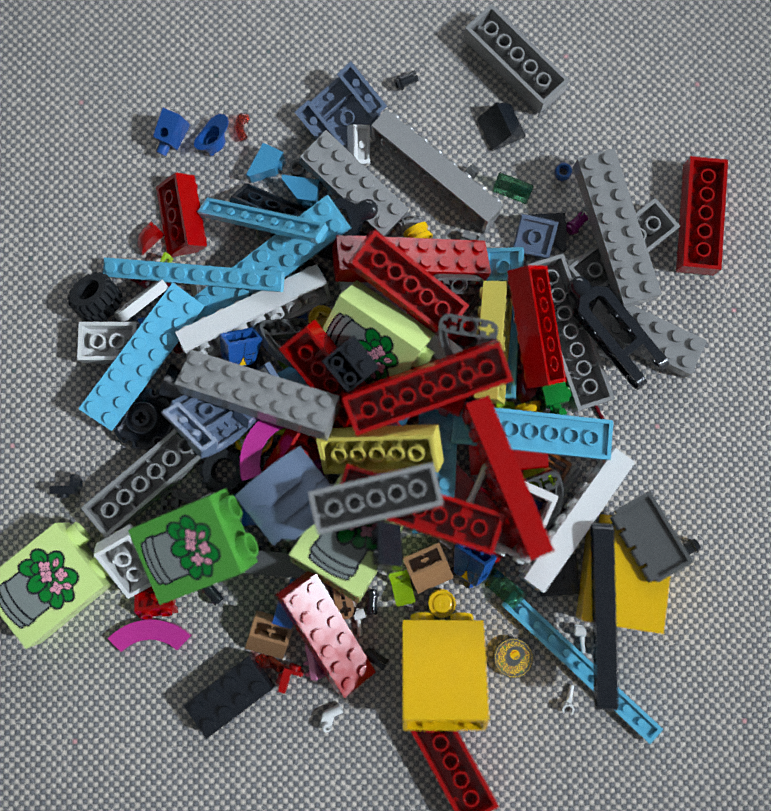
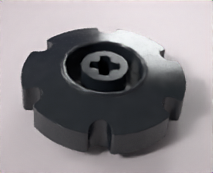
[113,388,174,450]

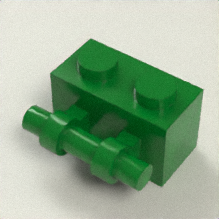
[536,382,571,415]

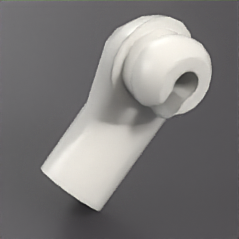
[320,703,343,732]

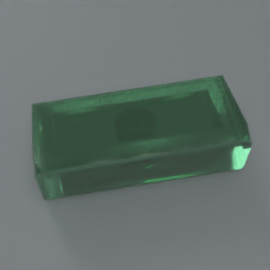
[493,172,534,204]
[485,568,527,610]

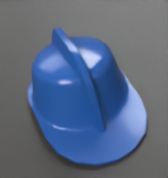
[194,114,229,156]

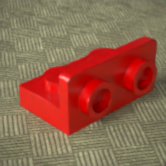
[134,587,178,620]

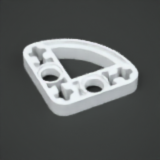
[114,279,169,322]

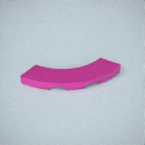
[239,419,285,481]
[107,619,192,652]

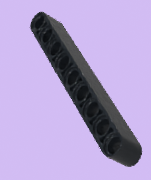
[590,523,618,711]

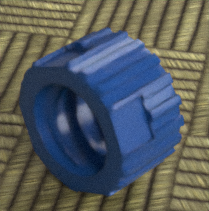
[554,163,572,182]

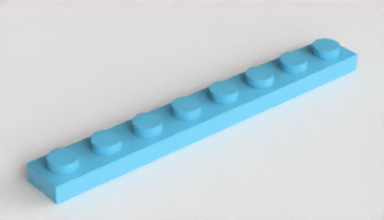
[198,197,328,244]

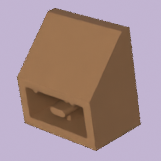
[402,542,454,594]
[245,610,294,659]

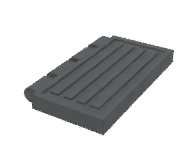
[610,491,694,583]

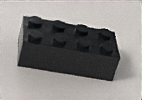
[183,653,275,739]

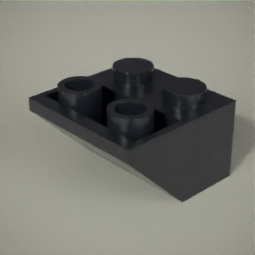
[322,335,379,393]
[371,521,403,571]

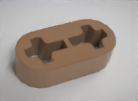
[333,589,354,619]

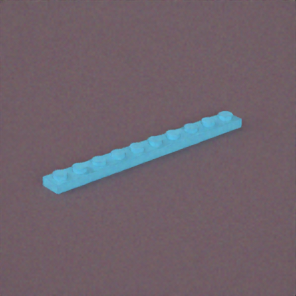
[103,257,285,292]
[501,590,663,744]

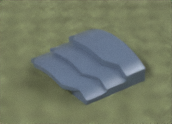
[295,61,387,149]
[162,395,260,458]
[235,446,331,546]

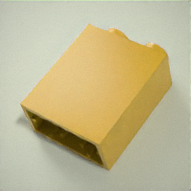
[576,514,670,634]
[402,612,490,731]

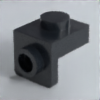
[50,474,83,498]

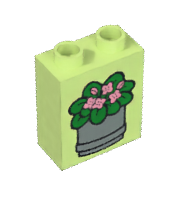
[323,280,435,384]
[289,473,404,604]
[0,522,115,649]

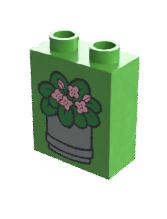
[128,488,258,605]

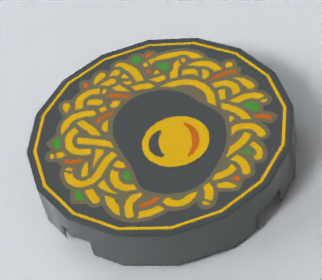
[494,637,533,678]

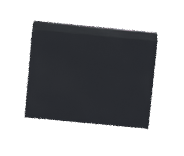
[477,103,526,151]

